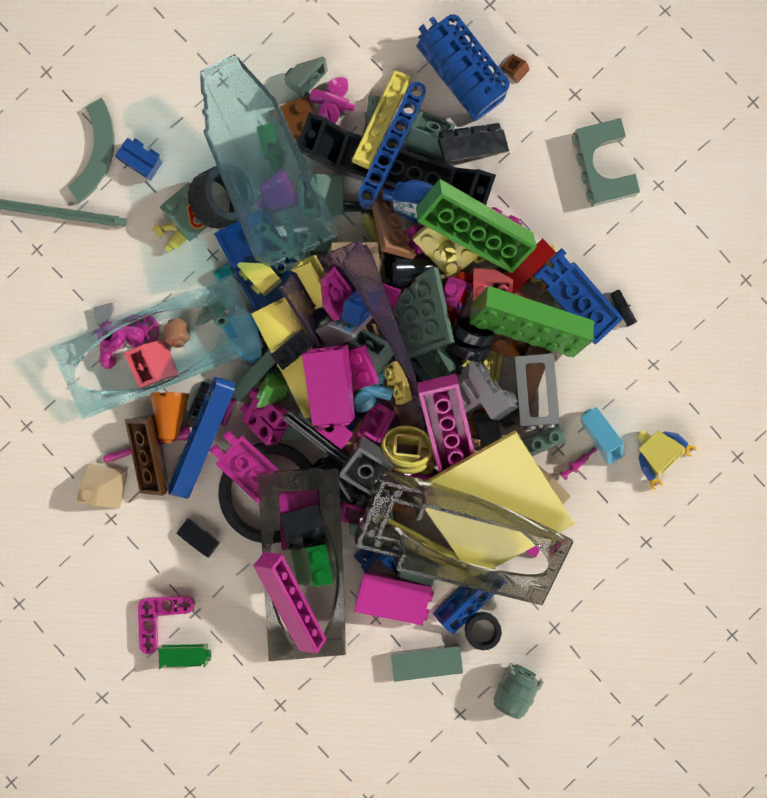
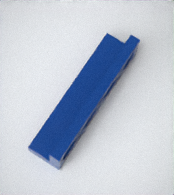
[433,568,508,635]

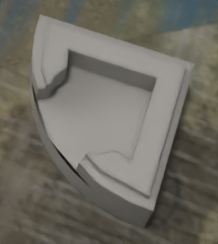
[93,303,114,326]

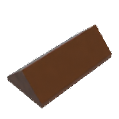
[125,414,169,496]

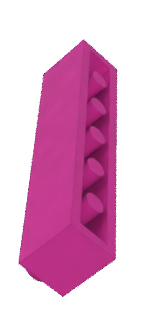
[253,552,327,654]

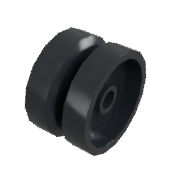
[447,317,495,362]

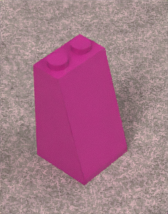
[302,344,355,428]
[354,568,434,625]

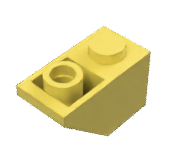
[237,262,282,297]

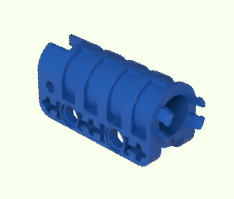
[416,14,510,121]

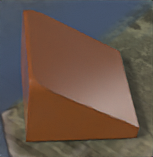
[500,54,529,83]

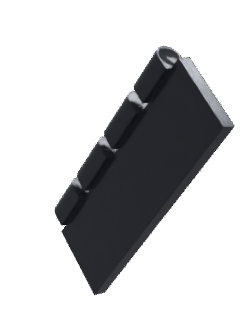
[438,123,509,162]

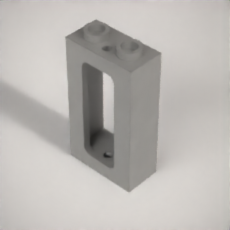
[514,353,560,430]

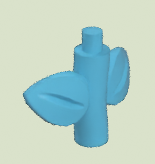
[354,369,394,412]

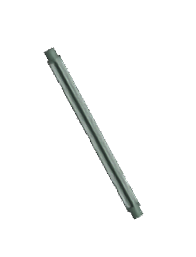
[0,199,126,227]

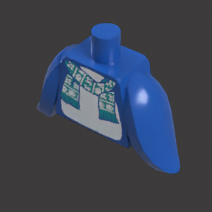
[382,180,433,224]

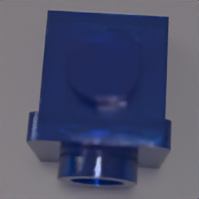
[354,544,380,572]

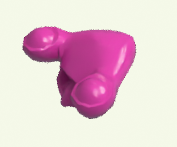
[98,321,145,369]

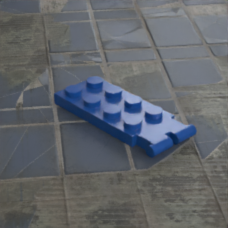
[533,248,623,345]

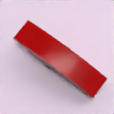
[506,238,557,294]

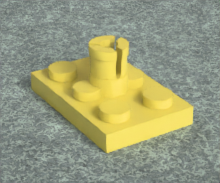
[412,226,479,278]

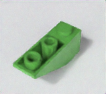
[256,367,290,408]

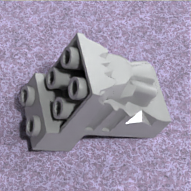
[457,361,518,420]

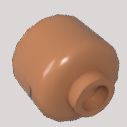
[164,318,190,348]

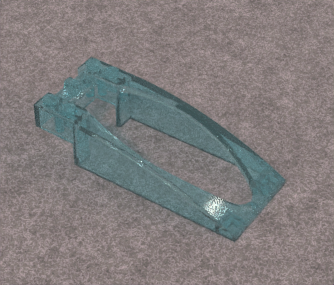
[50,274,263,419]

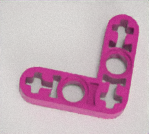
[138,595,195,654]

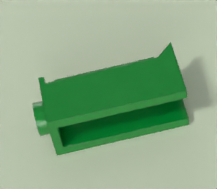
[158,644,211,670]

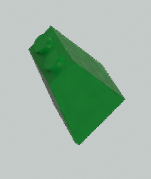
[291,539,335,587]

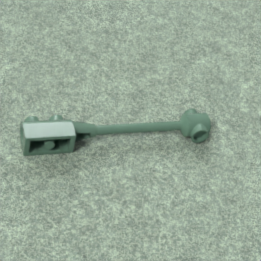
[521,424,566,456]

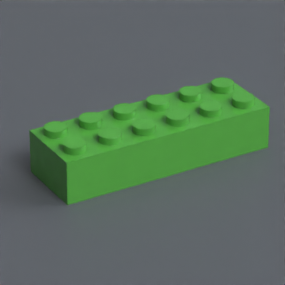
[416,179,537,273]
[469,286,594,358]

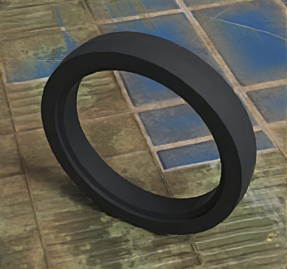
[218,442,320,543]

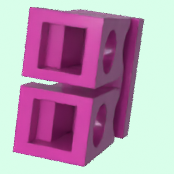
[240,388,291,445]

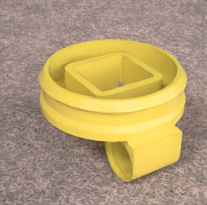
[379,426,435,474]

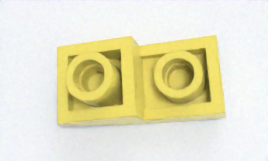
[384,361,412,404]

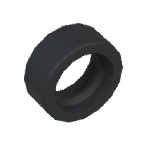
[464,612,502,651]

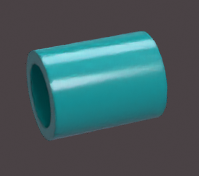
[213,263,234,283]

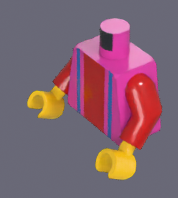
[443,271,473,324]

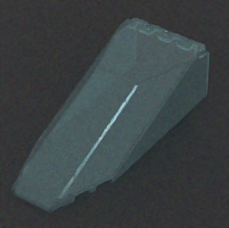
[200,54,339,267]

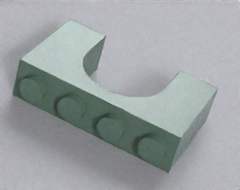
[572,118,640,207]

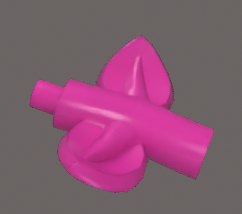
[309,77,356,124]

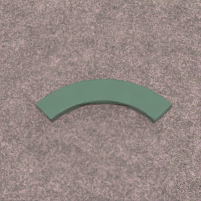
[68,98,115,203]

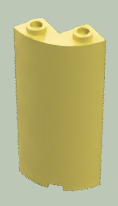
[252,291,327,418]

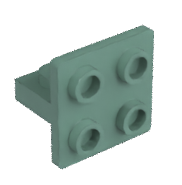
[414,345,463,379]

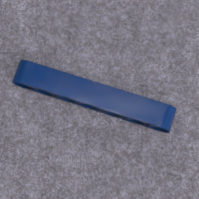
[358,82,426,208]
[168,376,235,499]

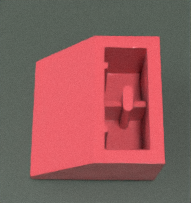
[473,268,513,302]
[124,339,179,389]

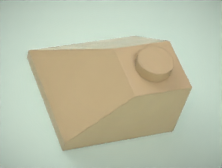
[77,463,127,508]

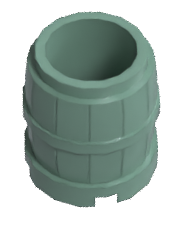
[493,663,544,719]

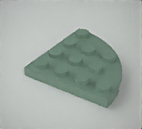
[387,267,454,365]

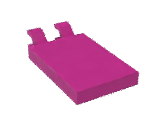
[209,430,285,504]

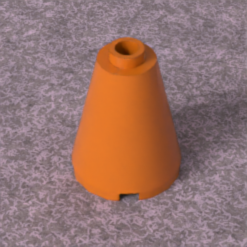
[150,392,189,443]

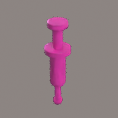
[560,447,597,480]

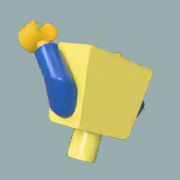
[636,430,697,490]

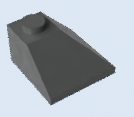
[338,436,393,496]

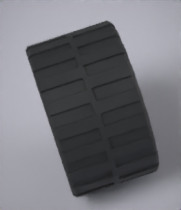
[188,164,254,229]

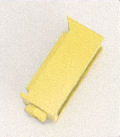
[291,255,325,309]

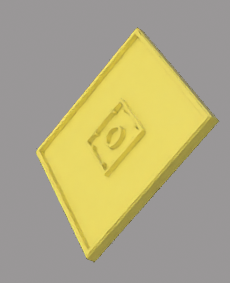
[412,431,575,579]

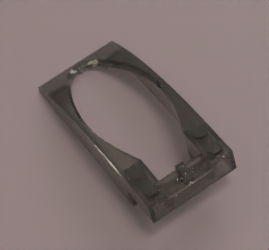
[258,467,346,661]
[354,468,573,606]

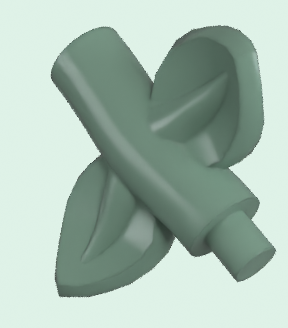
[196,291,242,327]

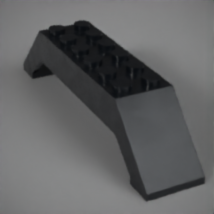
[296,112,496,205]

